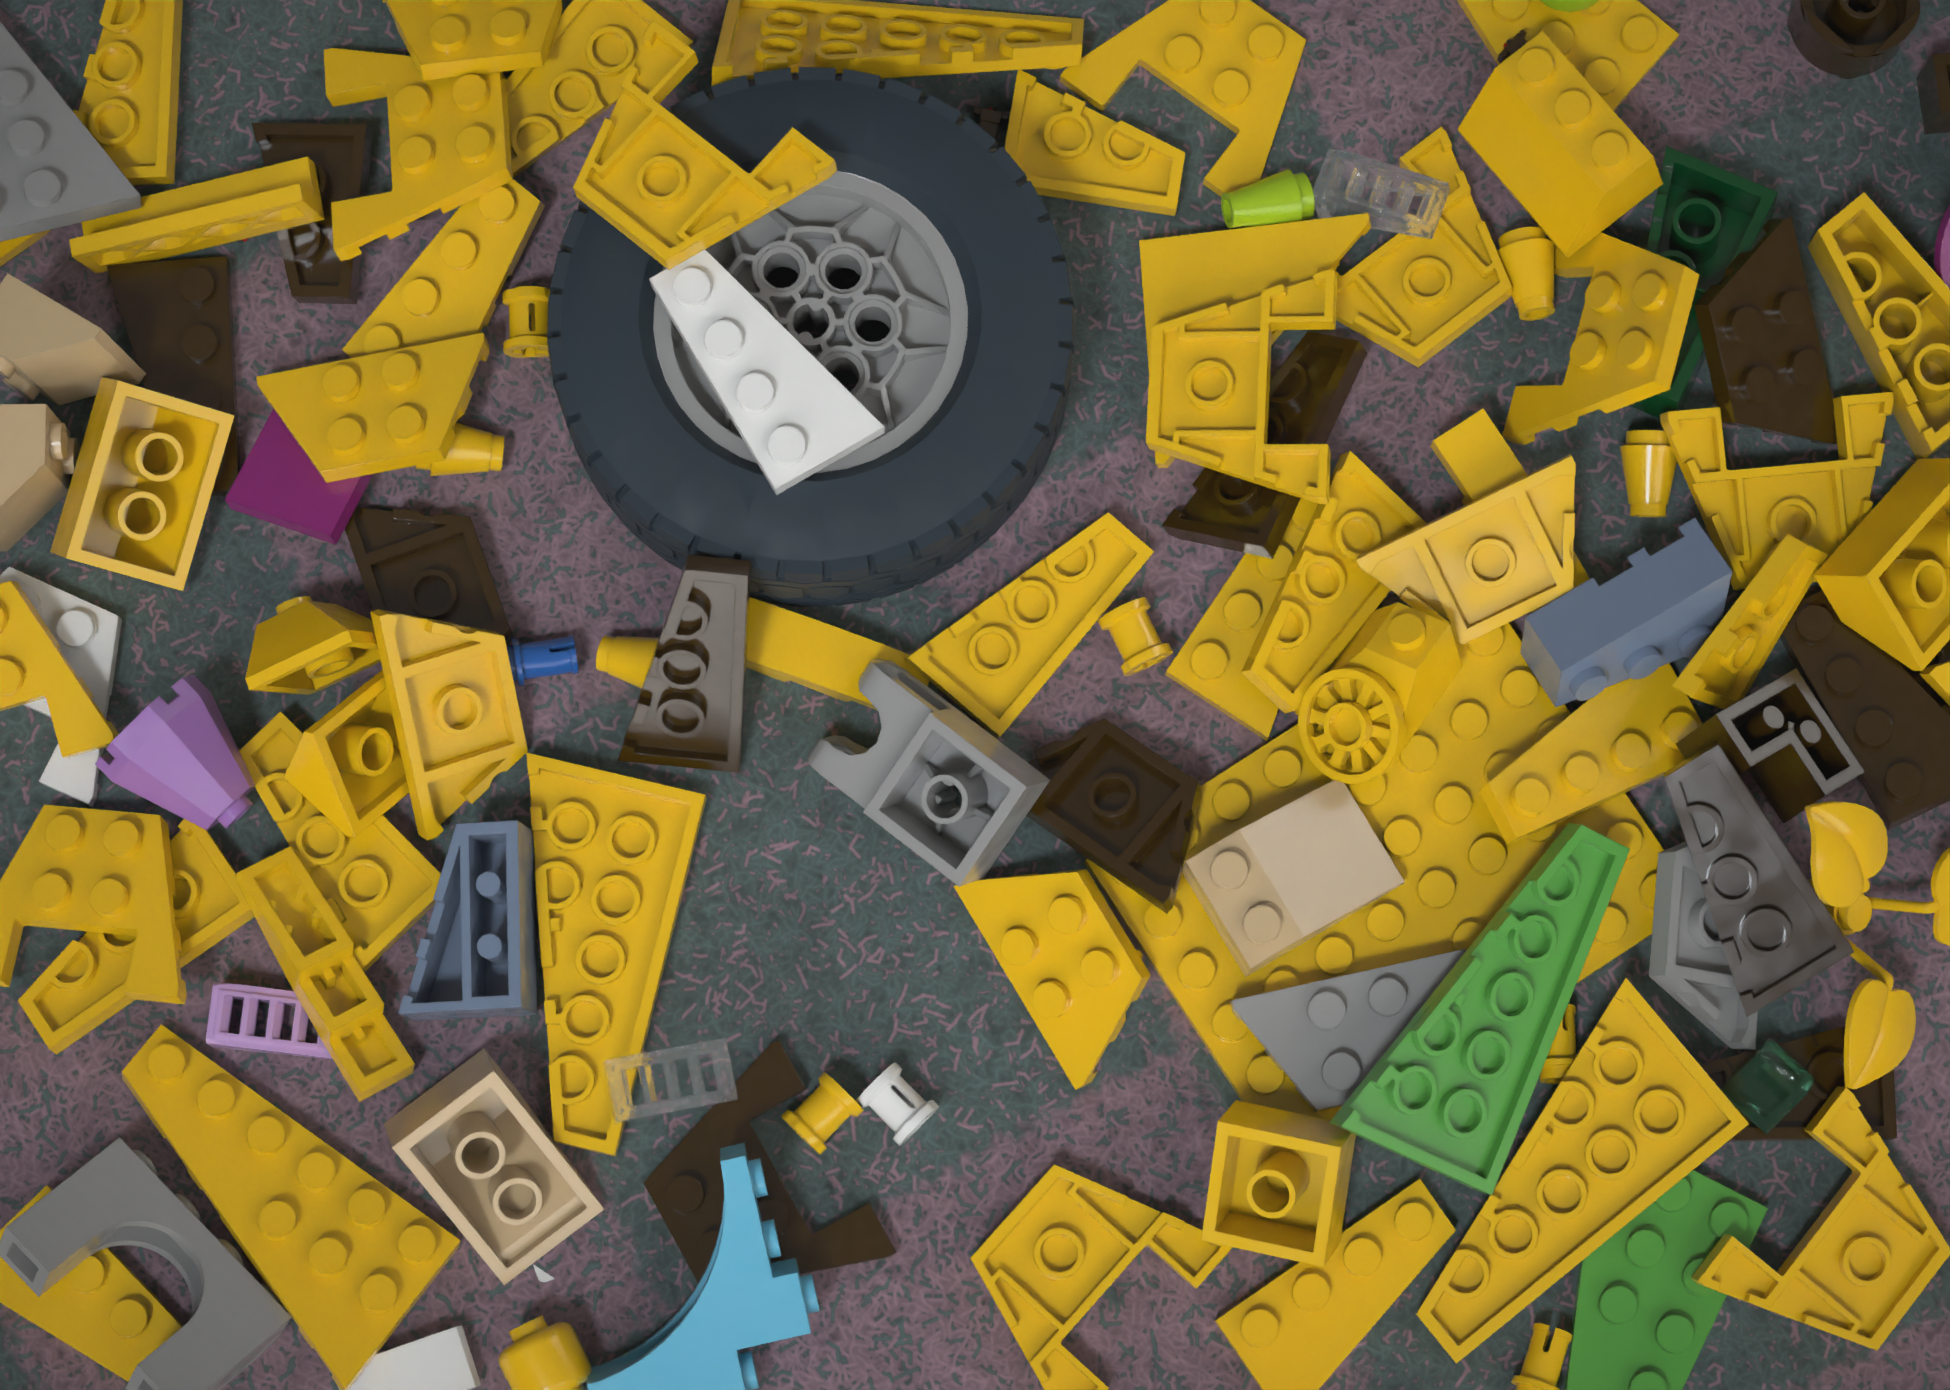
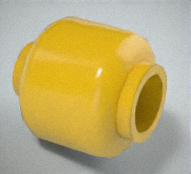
[498,1315,592,1390]

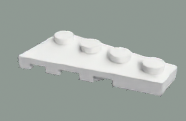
[650,250,885,495]

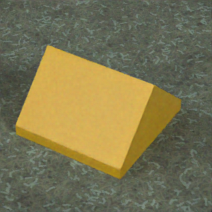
[284,669,409,837]

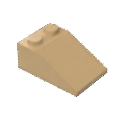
[1182,780,1405,977]
[384,1048,604,1285]

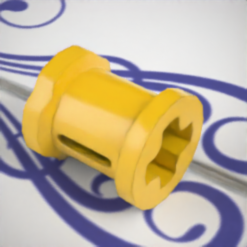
[502,286,550,358]
[1098,597,1173,676]
[781,1072,864,1155]

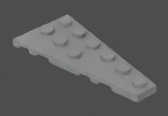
[0,22,141,242]

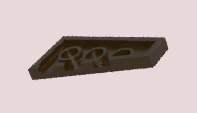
[1699,1027,1897,1142]

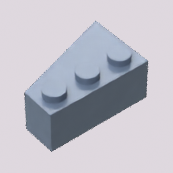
[1520,518,1732,707]
[398,820,537,1021]

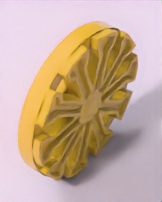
[1298,667,1408,784]

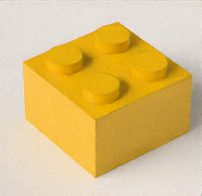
[1201,1100,1356,1267]

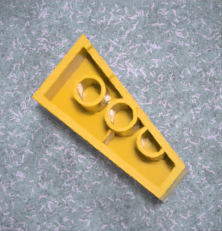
[1807,192,1950,460]

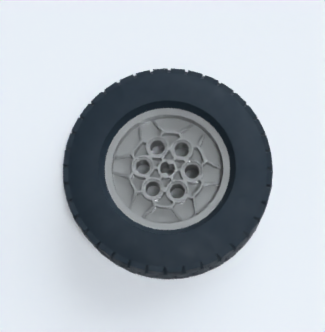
[547,67,1075,607]

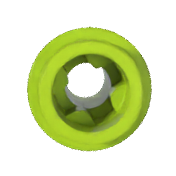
[1221,169,1315,229]

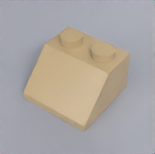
[0,273,146,405]
[0,404,80,551]

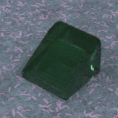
[1721,1038,1815,1134]

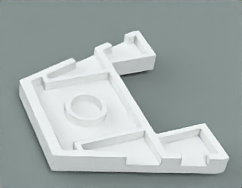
[0,567,122,807]

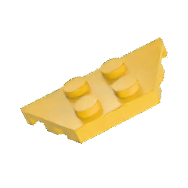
[256,333,490,483]
[1356,454,1576,645]
[370,609,528,840]
[953,869,1151,1090]

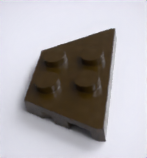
[1694,217,1837,444]
[345,506,512,640]
[1026,718,1201,914]

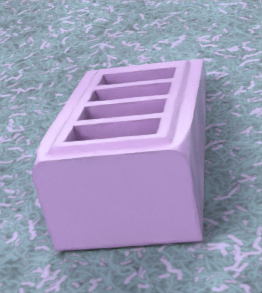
[206,982,333,1059]

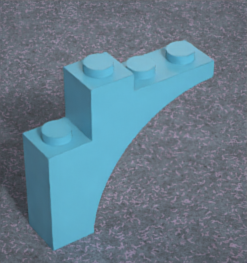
[587,1143,820,1390]

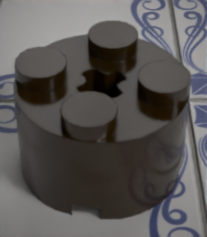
[1787,0,1921,79]

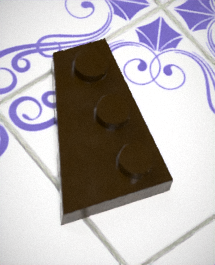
[252,123,373,304]

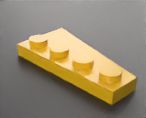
[1241,451,1427,714]
[17,819,255,1055]

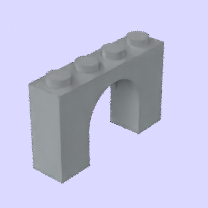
[0,1137,292,1390]

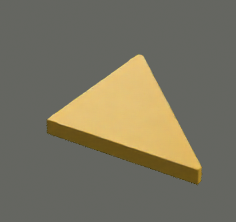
[1139,213,1371,468]

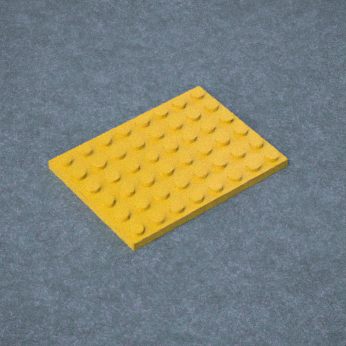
[1085,623,1664,1120]

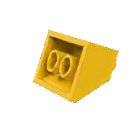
[1458,30,1663,259]
[50,377,234,591]
[1814,458,1950,671]

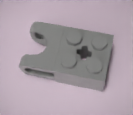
[808,659,1050,887]

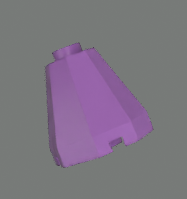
[95,675,255,830]

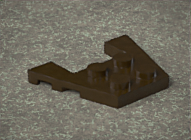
[644,1040,897,1283]

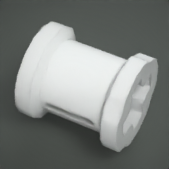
[856,1062,939,1146]

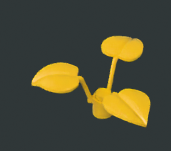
[1805,801,1950,1089]

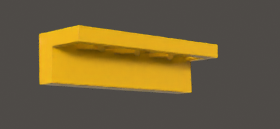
[69,156,325,273]

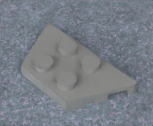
[1649,813,1772,1050]
[1230,949,1466,1112]

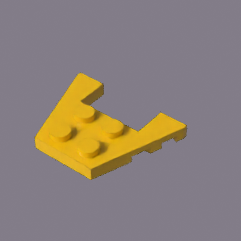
[382,0,563,80]
[1060,0,1306,197]
[573,20,837,270]
[324,48,513,261]
[1335,127,1512,368]
[1502,232,1699,445]
[1146,270,1337,504]
[1660,392,1894,590]
[0,581,119,758]
[0,805,187,1004]
[1691,1086,1950,1351]
[970,1164,1233,1390]

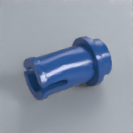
[506,634,579,687]

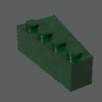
[1629,146,1778,419]

